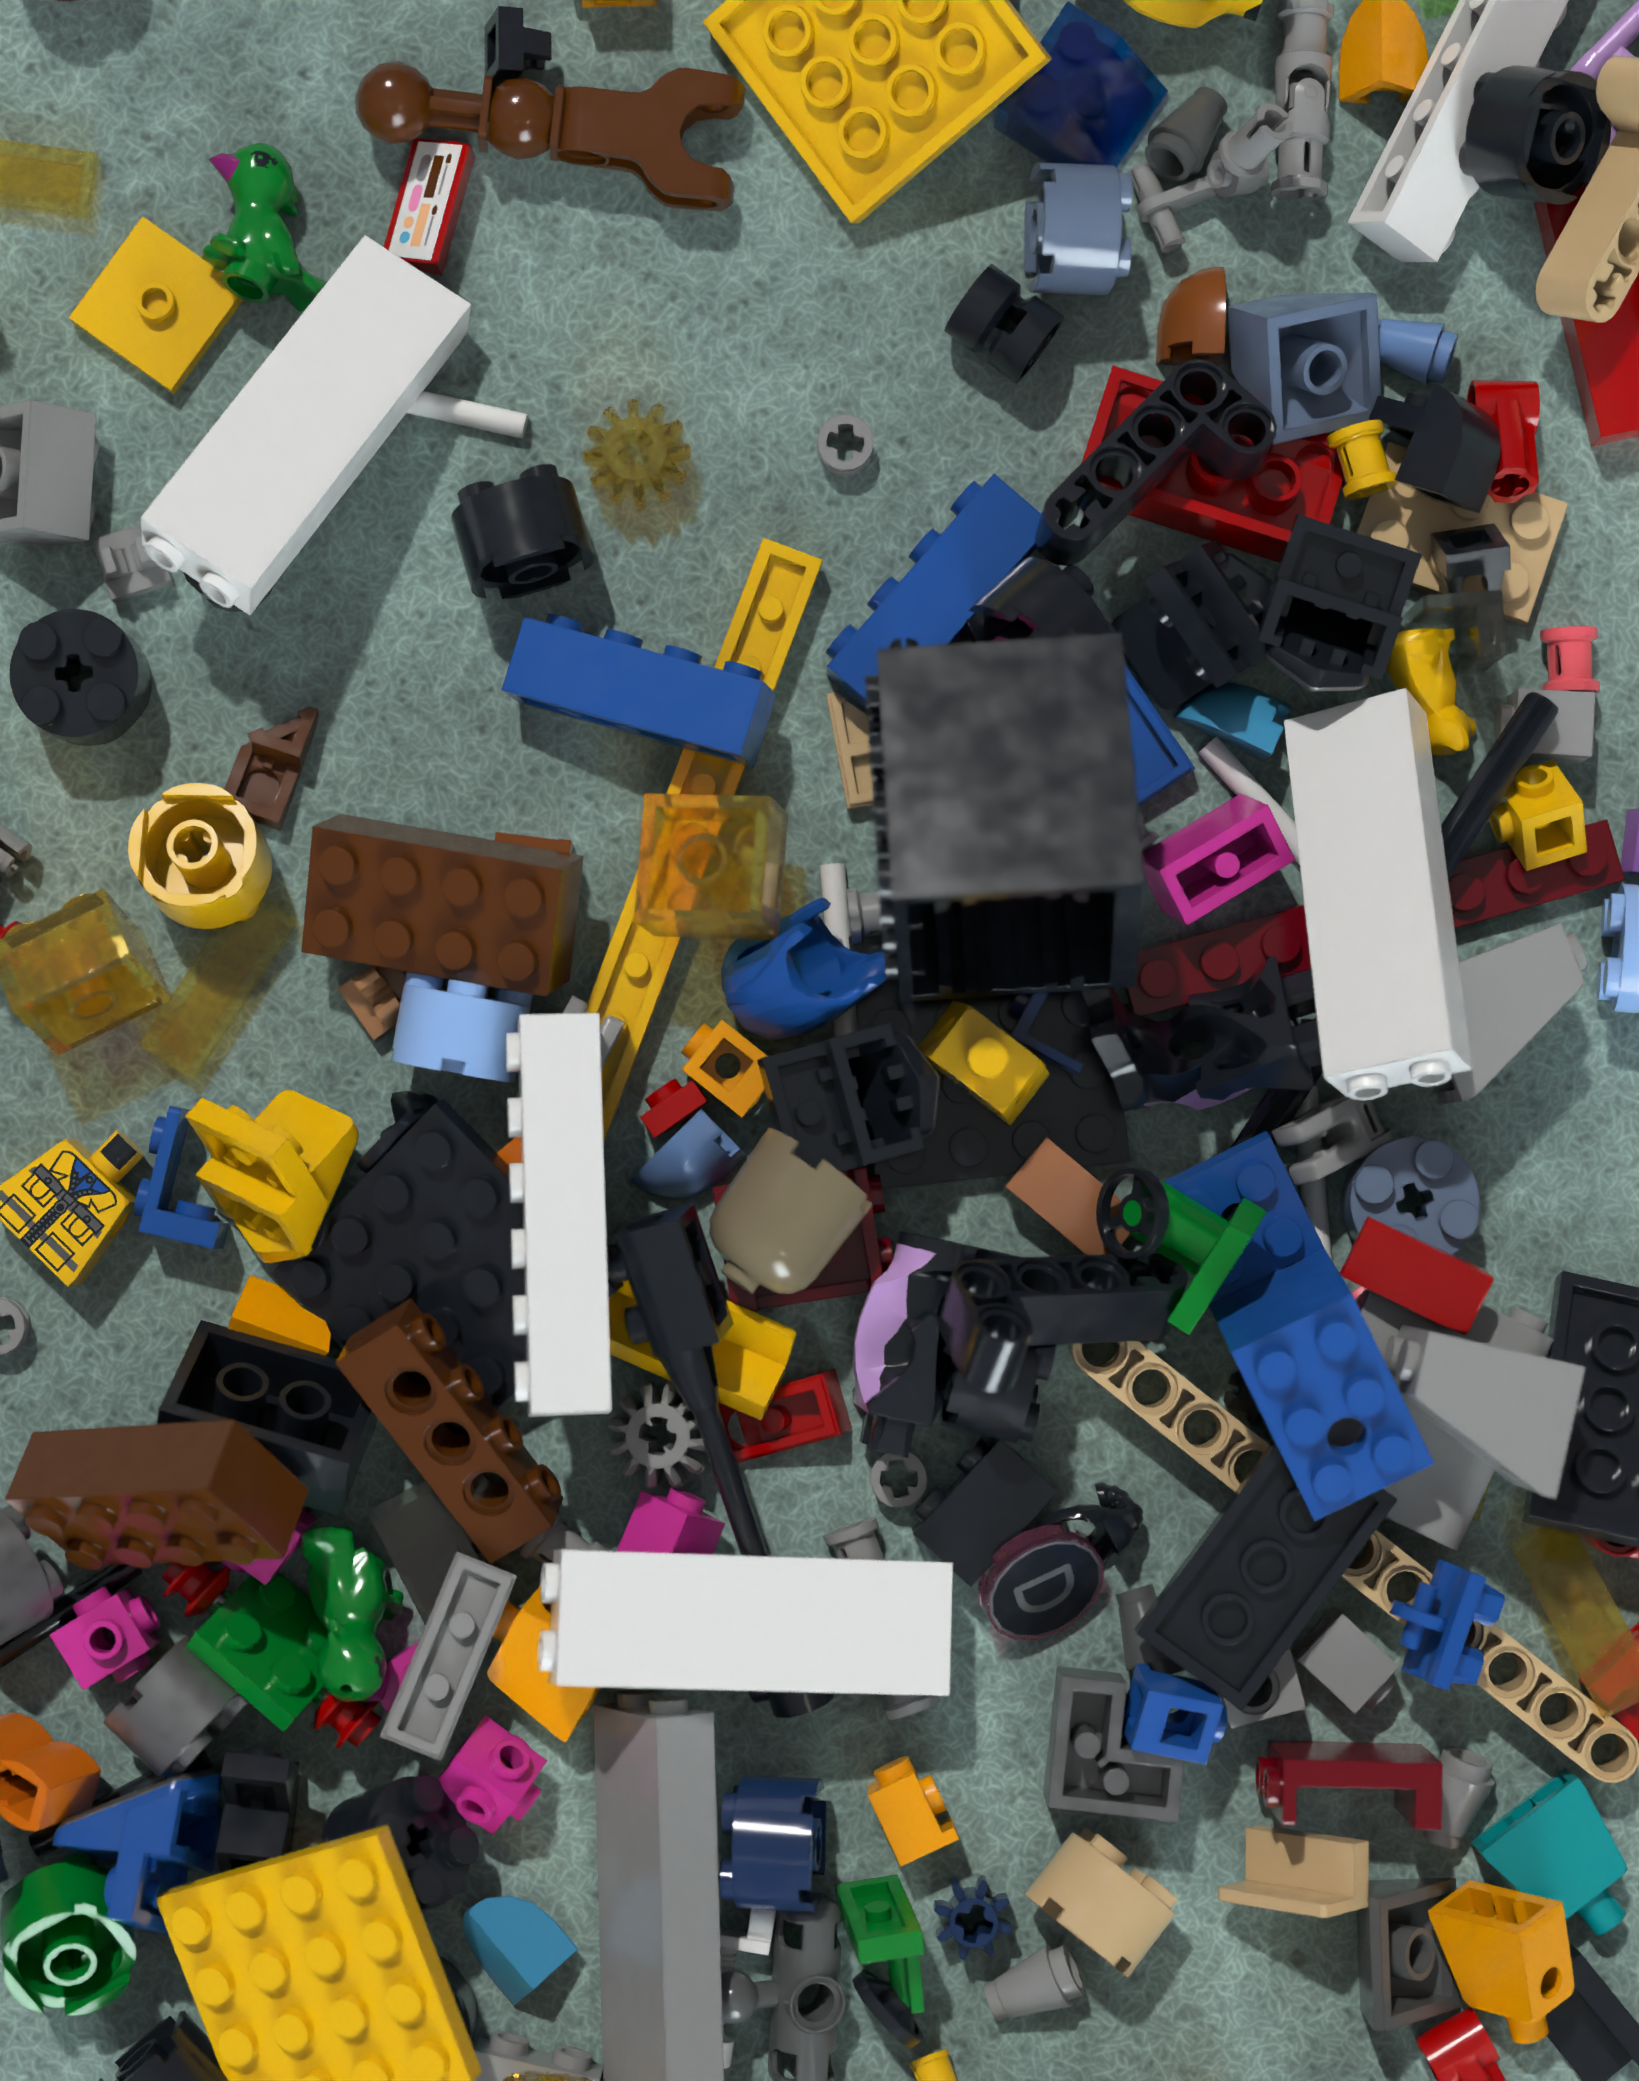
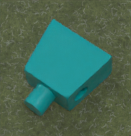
[1470,1767,1628,1936]

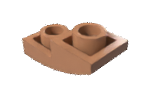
[1004,1137,1130,1255]

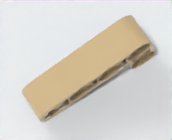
[1535,56,1639,322]

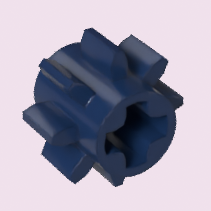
[933,1875,1013,1959]

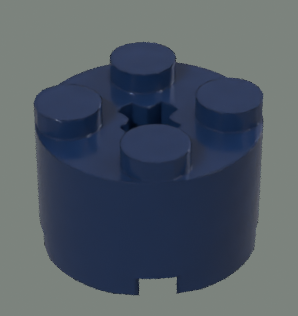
[720,1776,827,1912]

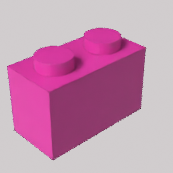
[1142,794,1295,925]

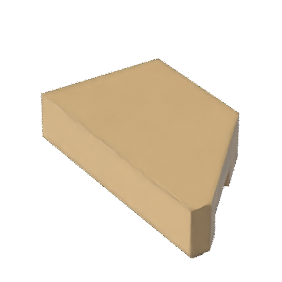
[826,692,873,811]

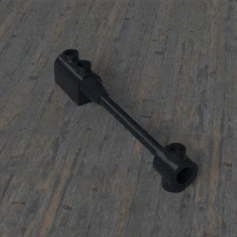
[606,1203,834,1718]

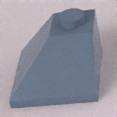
[1227,293,1381,445]

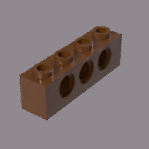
[335,1298,563,1564]

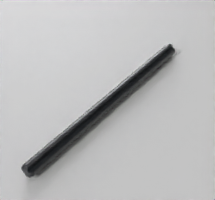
[1221,692,1558,1220]

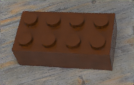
[301,814,584,996]
[5,1420,309,1570]

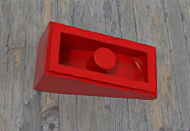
[1340,1216,1493,1335]
[718,1368,852,1463]

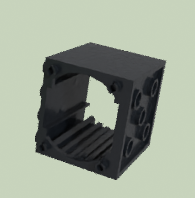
[865,626,1145,1002]

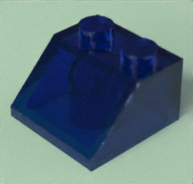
[994,1,1168,168]

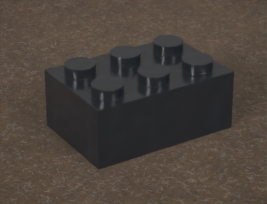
[157,1320,378,1516]

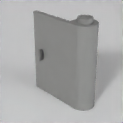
[1327,1290,1554,1551]

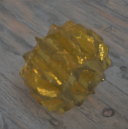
[582,399,691,510]

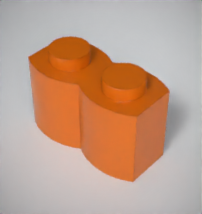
[0,1713,101,1831]

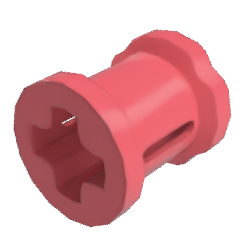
[1540,626,1600,694]

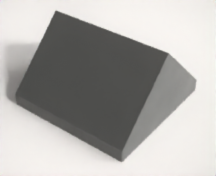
[1357,1878,1461,2032]

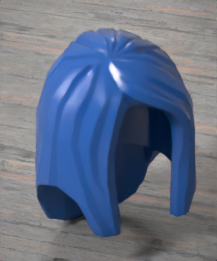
[721,898,886,1041]

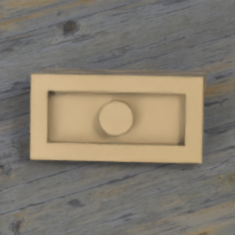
[1218,1825,1369,1918]

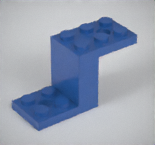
[1164,1131,1435,1521]

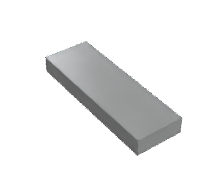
[380,1551,517,1761]

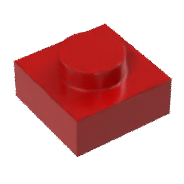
[640,1078,709,1139]

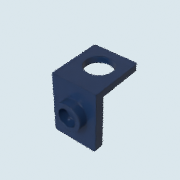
[1008,993,1084,1075]

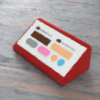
[384,138,475,276]

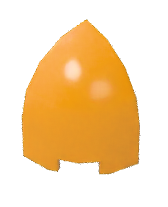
[1339,0,1429,104]
[227,1275,331,1356]

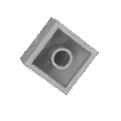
[0,400,98,546]

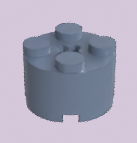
[1024,162,1133,296]
[1340,1137,1480,1254]

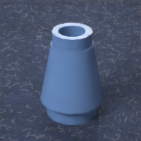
[1378,318,1458,386]

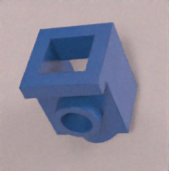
[1122,1663,1227,1765]

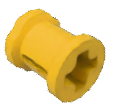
[1327,420,1399,500]

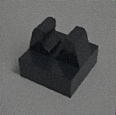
[485,6,552,88]
[1431,523,1511,601]

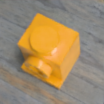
[681,1019,767,1119]
[867,1756,959,1867]

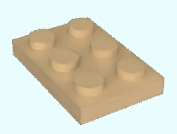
[1355,442,1568,625]

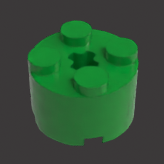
[1,1854,136,2016]

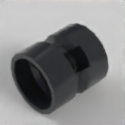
[944,264,1064,384]

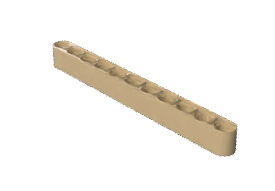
[1068,1341,1639,1783]

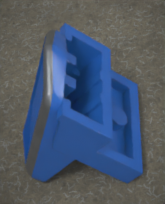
[52,1768,222,1935]

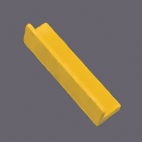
[608,1280,797,1420]

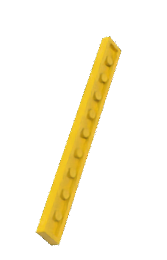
[587,538,823,1145]

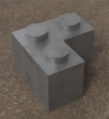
[1043,1666,1185,1822]

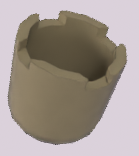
[709,1128,873,1294]

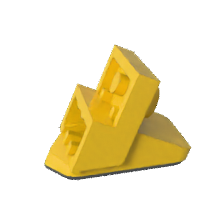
[185,1090,359,1263]

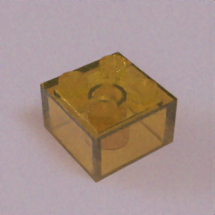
[634,793,788,940]
[0,888,173,1056]

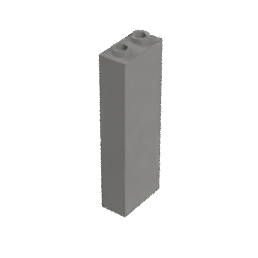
[593,1689,724,2081]

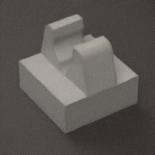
[92,524,175,603]

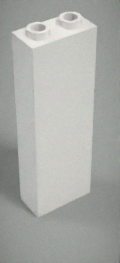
[141,235,471,615]
[1284,688,1472,1100]
[538,1550,953,1696]

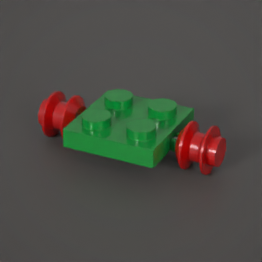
[161,1562,382,1750]

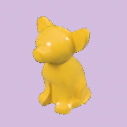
[1386,628,1476,756]

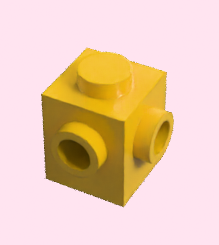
[1489,760,1587,871]

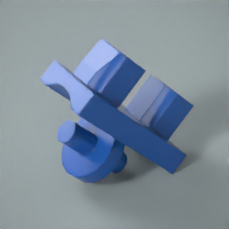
[1389,1559,1505,1691]

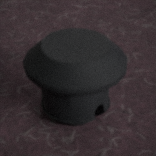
[1223,1370,1264,1425]

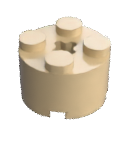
[1024,1827,1179,1978]

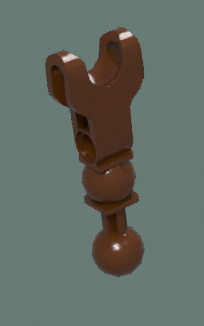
[355,61,746,211]

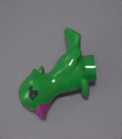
[202,143,327,312]
[299,1526,404,1702]

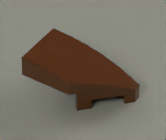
[224,707,319,831]

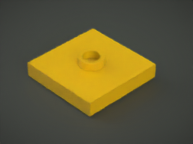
[68,216,243,395]

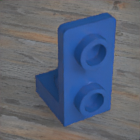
[134,1106,229,1249]

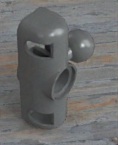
[721,1894,846,2081]

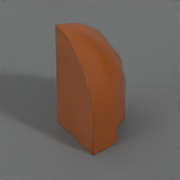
[1156,267,1226,366]

